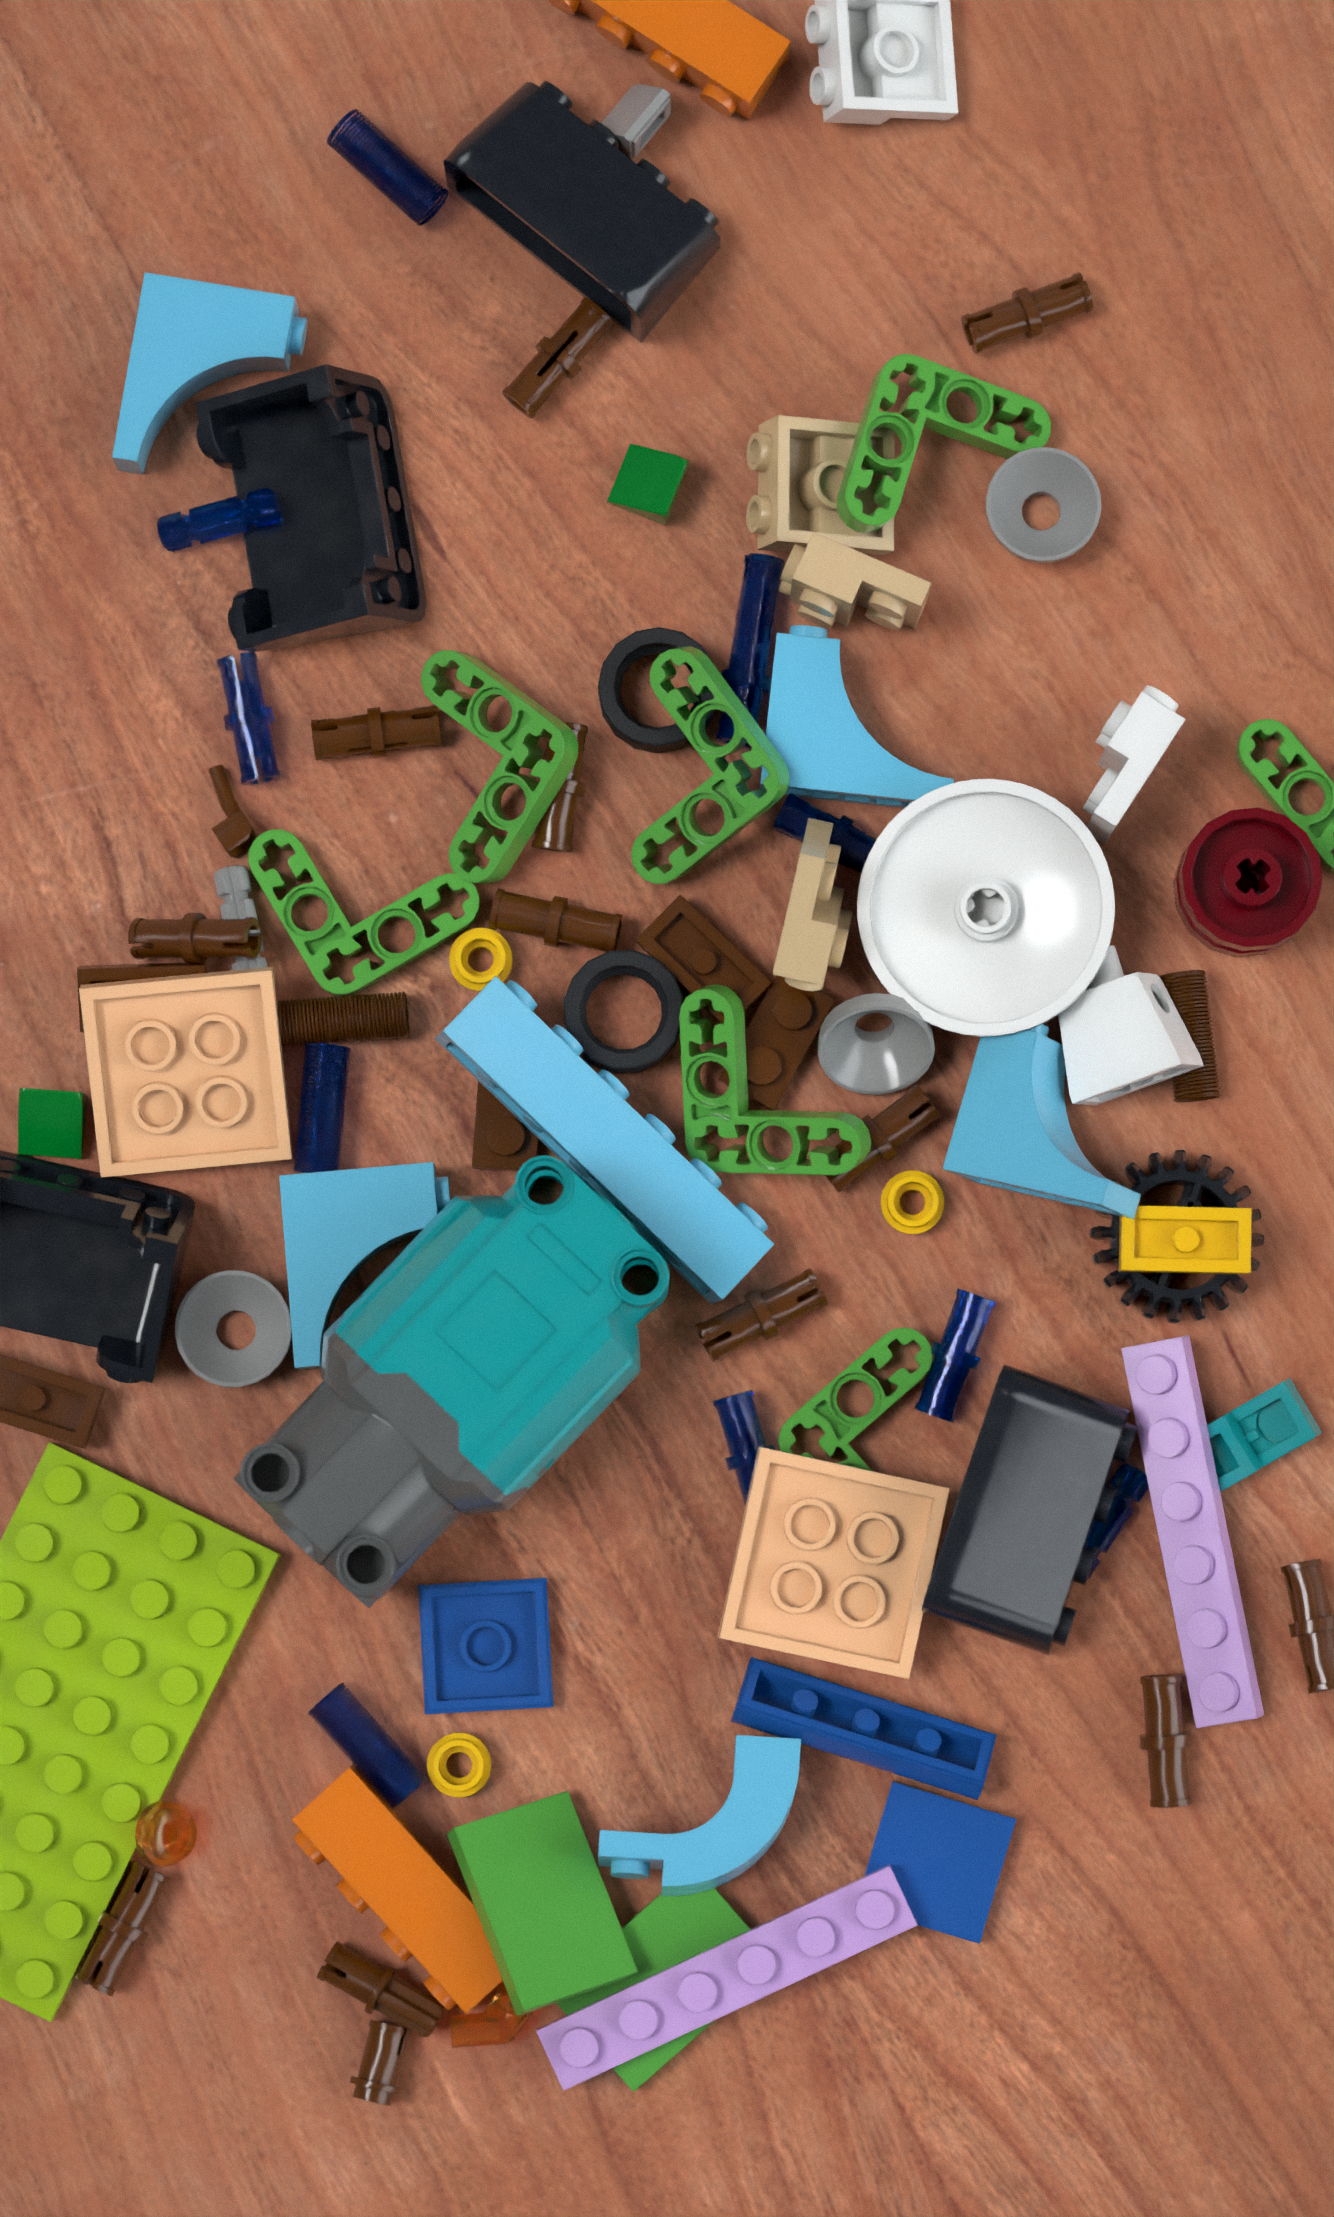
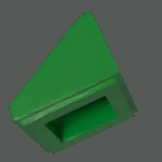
[607,443,689,526]
[18,1088,88,1160]

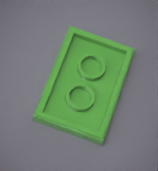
[447,1791,638,2016]
[556,1888,751,2092]

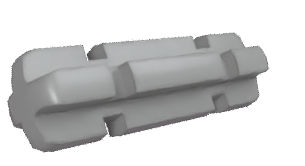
[213,865,268,970]

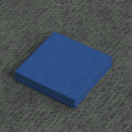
[418,1578,554,1714]
[864,1781,1016,1944]

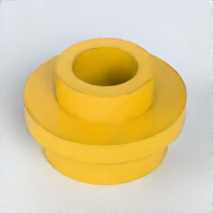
[449,928,513,992]
[880,1170,944,1235]
[427,1732,491,1798]

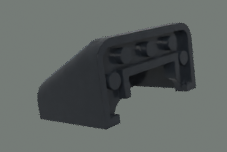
[196,364,426,652]
[0,1151,195,1383]

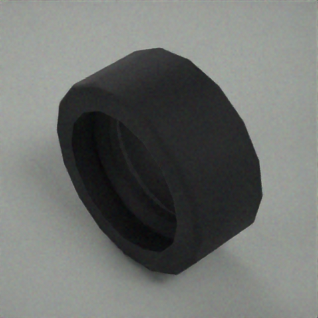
[598,627,715,753]
[564,950,683,1074]

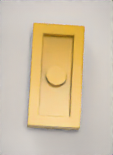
[1119,1206,1252,1275]

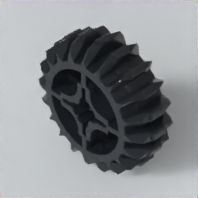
[1089,1150,1264,1324]

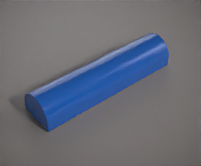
[731,1657,997,1800]

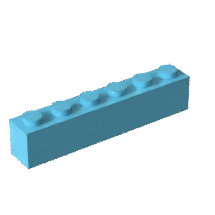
[435,976,774,1304]

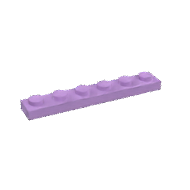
[1121,1335,1264,1728]
[536,1865,917,2091]

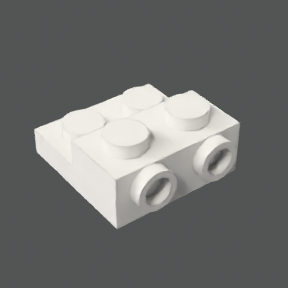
[805,0,958,125]
[1082,685,1185,844]

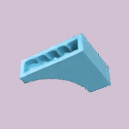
[112,272,307,474]
[760,625,954,808]
[942,1024,1141,1219]
[279,1162,451,1370]

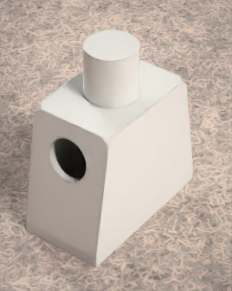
[1058,945,1204,1105]

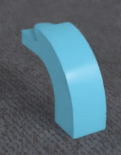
[598,1735,801,1896]

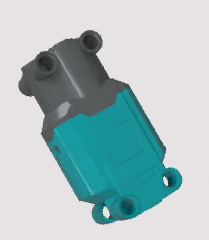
[233,1155,669,1608]

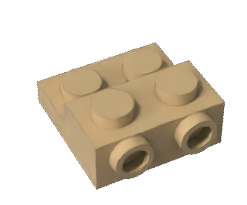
[746,415,895,556]
[779,532,931,630]
[773,818,852,991]

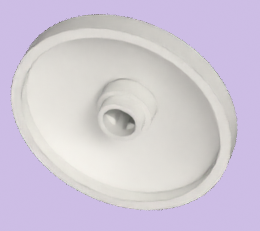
[857,779,1115,1037]

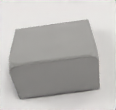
[601,84,671,159]

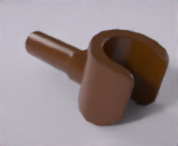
[208,765,256,858]

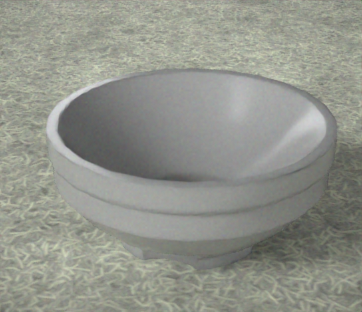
[985,447,1101,564]
[818,993,935,1095]
[175,1270,292,1387]

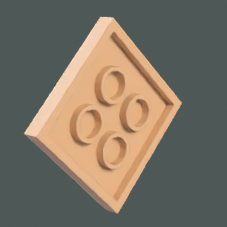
[79,967,293,1178]
[717,1447,950,1679]

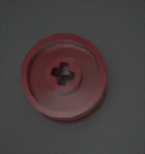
[1173,807,1323,958]

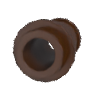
[350,2019,410,2106]

